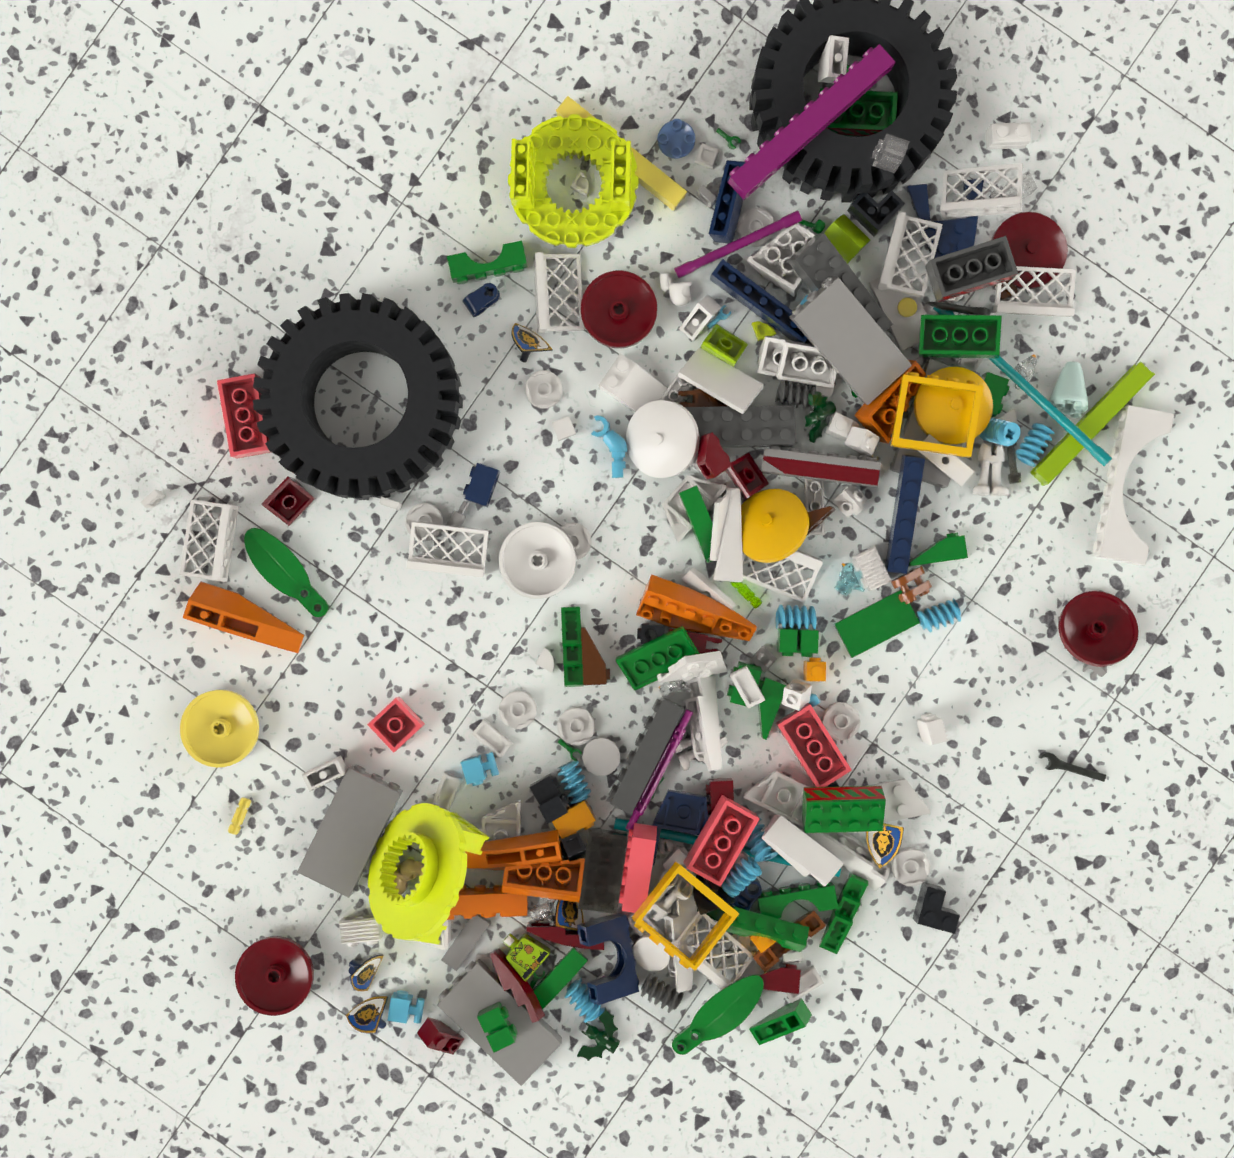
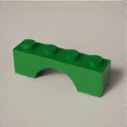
[447,241,528,284]
[757,881,838,919]
[726,907,809,952]

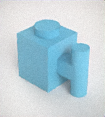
[460,752,499,786]
[387,990,425,1024]

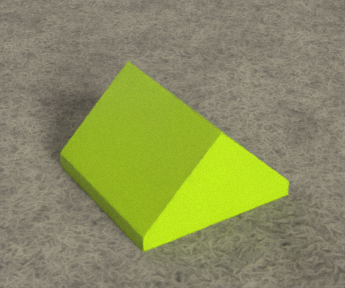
[824,214,871,264]
[701,324,748,367]

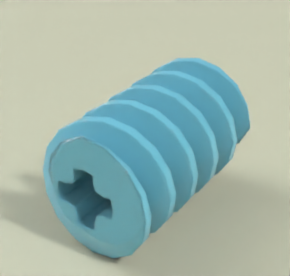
[979,417,1020,446]
[1015,423,1055,467]
[917,598,961,633]
[775,605,817,630]
[557,760,591,804]
[747,818,778,862]
[721,857,762,897]
[564,978,605,1023]

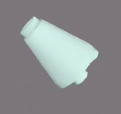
[1049,362,1088,418]

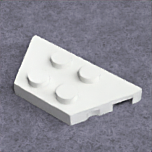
[662,475,727,543]
[657,651,727,683]
[742,770,809,828]
[867,778,931,823]
[482,800,521,842]

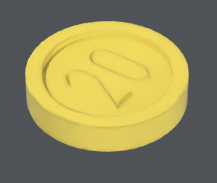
[897,298,917,317]

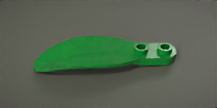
[244,528,329,617]
[672,975,764,1055]

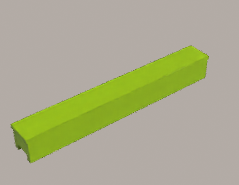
[1030,361,1155,486]

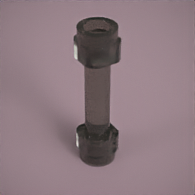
[1003,443,1021,484]

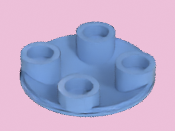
[657,119,696,159]

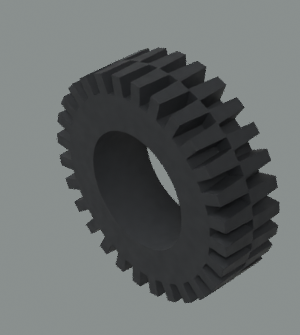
[749,0,957,203]
[253,293,463,500]

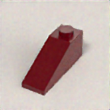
[759,964,801,994]

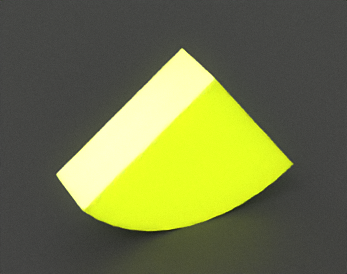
[751,321,776,341]

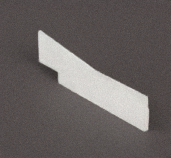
[710,488,743,582]
[685,676,722,771]
[805,832,892,891]
[664,894,697,993]

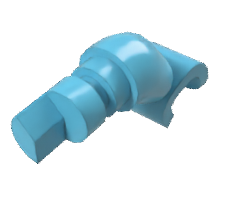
[591,415,627,478]

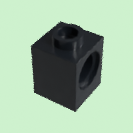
[637,624,665,644]
[560,832,586,861]

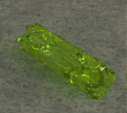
[730,582,762,609]

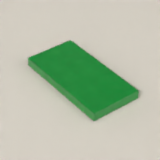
[834,589,920,658]
[615,626,700,691]

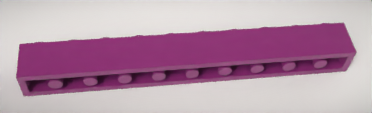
[728,44,895,200]

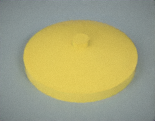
[180,690,259,768]

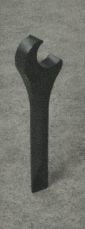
[925,302,991,315]
[1038,752,1106,782]

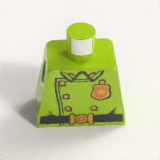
[503,933,551,982]

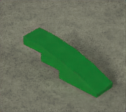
[678,485,713,563]
[561,607,584,687]
[819,873,868,954]
[533,947,588,1010]

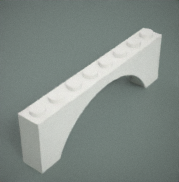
[1093,405,1174,566]

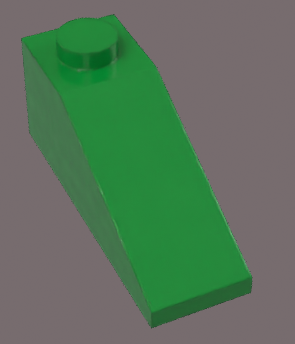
[908,532,968,566]
[758,677,787,740]
[749,998,812,1045]

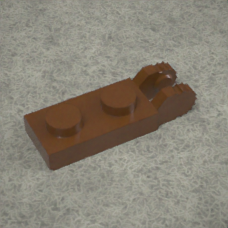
[678,389,729,407]

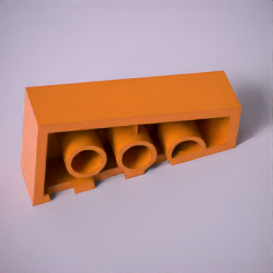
[854,360,926,444]
[502,858,585,903]

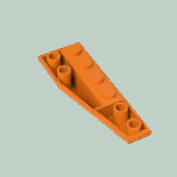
[636,574,757,641]
[183,581,304,653]
[465,830,564,870]

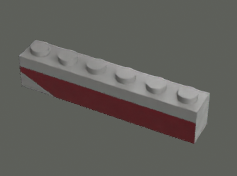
[761,446,881,488]

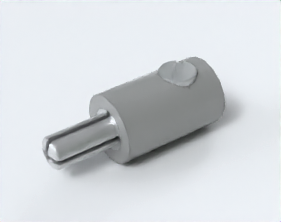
[446,501,469,537]

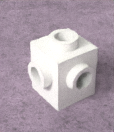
[833,484,868,517]

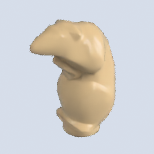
[394,859,424,895]

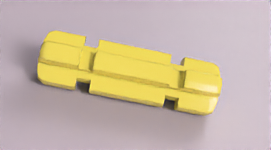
[228,797,251,835]

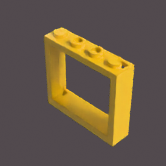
[890,372,983,458]
[631,861,739,971]

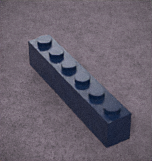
[710,259,808,343]
[885,454,925,574]

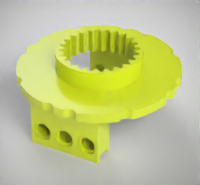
[508,114,639,248]
[368,803,489,945]

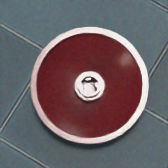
[991,212,1068,289]
[581,270,657,348]
[1058,591,1139,667]
[235,936,314,1016]

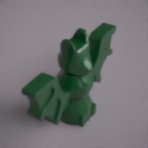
[805,391,836,443]
[577,1007,620,1061]

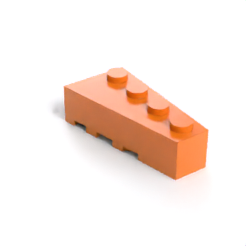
[447,885,529,920]

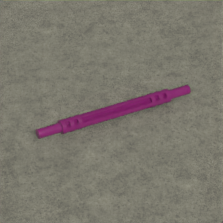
[626,709,693,830]

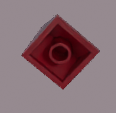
[725,452,769,500]
[261,476,315,526]

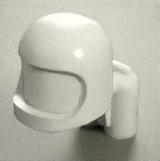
[660,273,692,306]

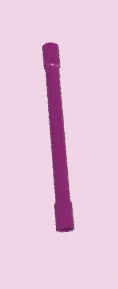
[674,210,802,278]

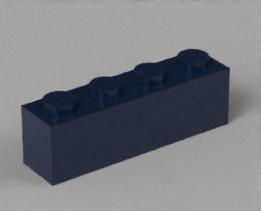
[708,160,745,244]

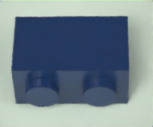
[463,463,500,508]

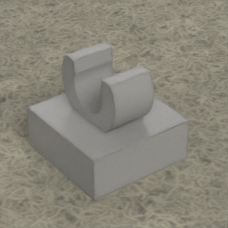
[697,182,719,208]
[750,646,777,673]
[1082,664,1107,679]

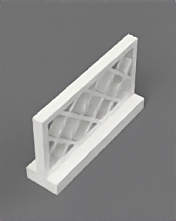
[940,163,1023,219]
[877,211,943,298]
[533,252,584,333]
[992,266,1076,317]
[179,499,239,582]
[406,521,489,578]
[742,550,823,603]
[671,911,754,990]

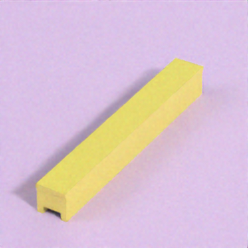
[556,96,687,211]

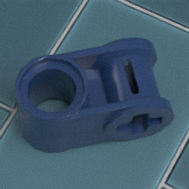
[462,283,500,317]
[729,878,762,911]

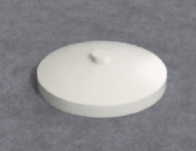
[626,400,699,478]
[499,522,576,599]

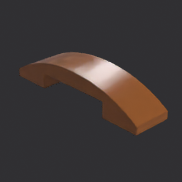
[753,910,826,973]

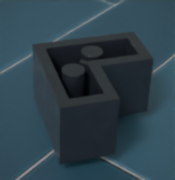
[847,190,905,237]
[529,773,570,824]
[912,882,960,934]

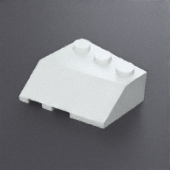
[746,224,815,297]

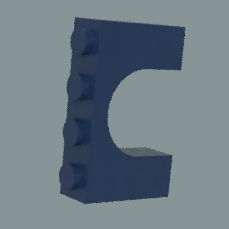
[577,913,639,1005]

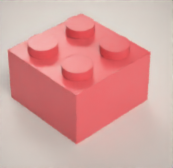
[367,696,425,753]

